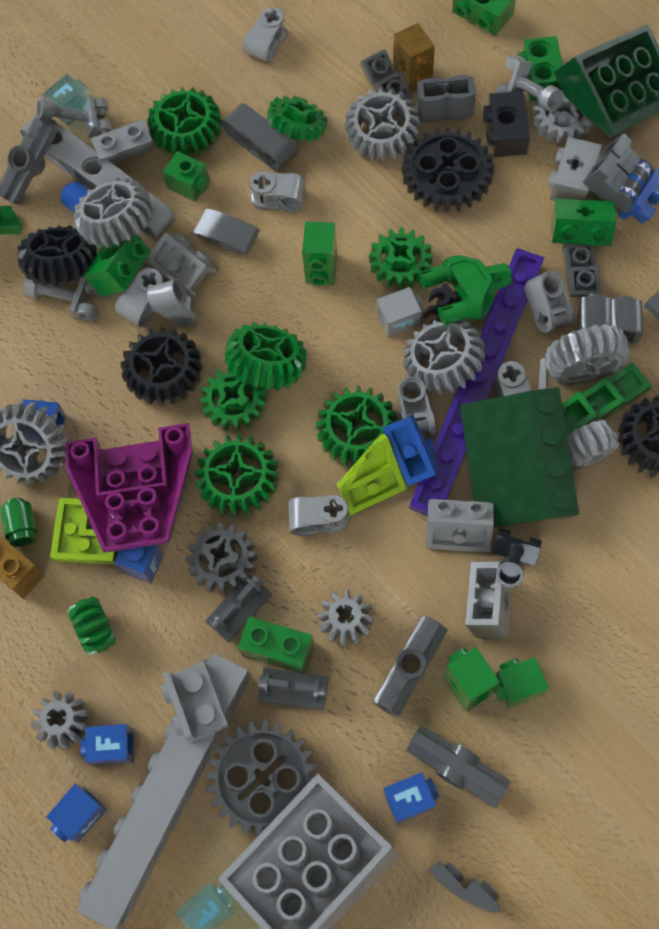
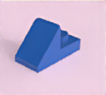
[382,414,438,486]

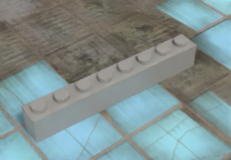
[77,653,251,929]

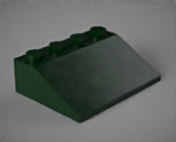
[553,24,659,138]
[460,387,579,528]

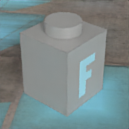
[377,287,424,337]

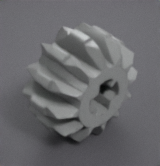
[567,420,619,468]
[317,589,373,647]
[31,691,90,749]

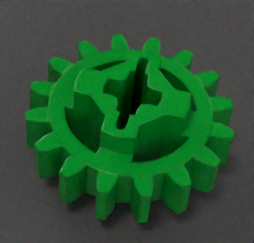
[267,95,328,142]
[369,228,433,290]
[200,369,267,432]

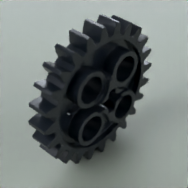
[402,127,494,212]

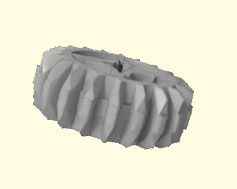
[344,87,420,163]
[73,177,153,248]
[403,318,485,396]
[545,324,631,385]
[0,401,69,485]

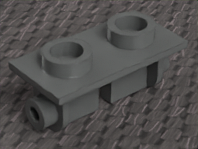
[205,573,272,643]
[258,668,329,710]

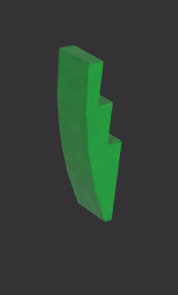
[562,362,652,435]

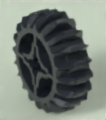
[17,225,98,287]
[121,326,203,406]
[617,395,659,478]

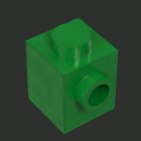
[162,151,210,201]
[495,657,549,709]

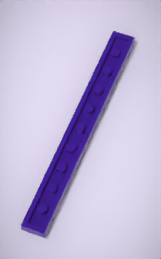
[409,248,544,516]

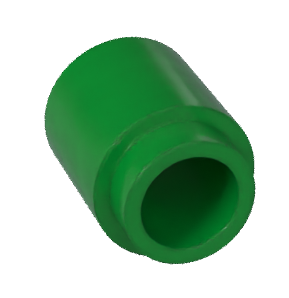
[0,498,37,547]

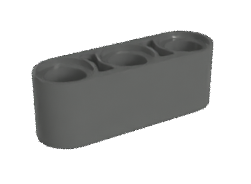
[221,103,298,171]

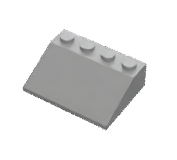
[218,774,398,929]

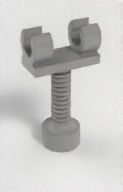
[496,55,564,112]
[36,96,112,138]
[23,277,102,322]

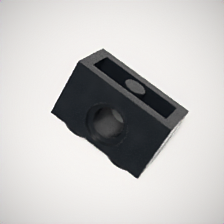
[483,91,530,157]

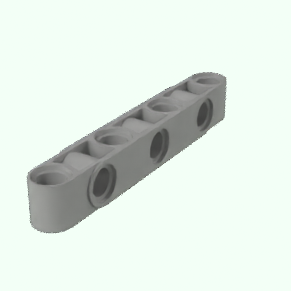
[20,115,175,239]

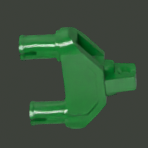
[417,255,512,327]

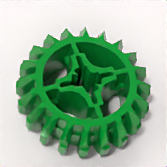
[147,86,222,156]
[224,322,307,391]
[316,385,398,466]
[194,433,280,518]

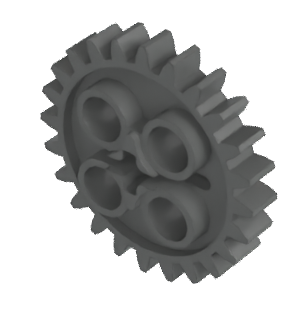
[206,720,317,837]

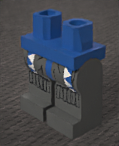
[583,133,659,224]

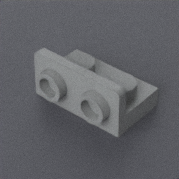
[90,120,153,164]
[146,232,218,291]
[426,499,493,553]
[160,661,229,743]

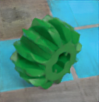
[68,596,116,655]

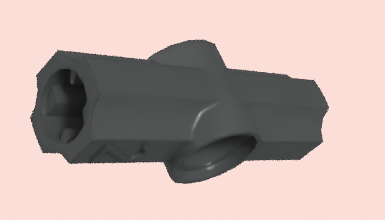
[0,117,58,205]
[373,616,448,718]
[406,725,511,808]

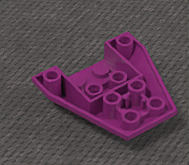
[65,423,193,553]

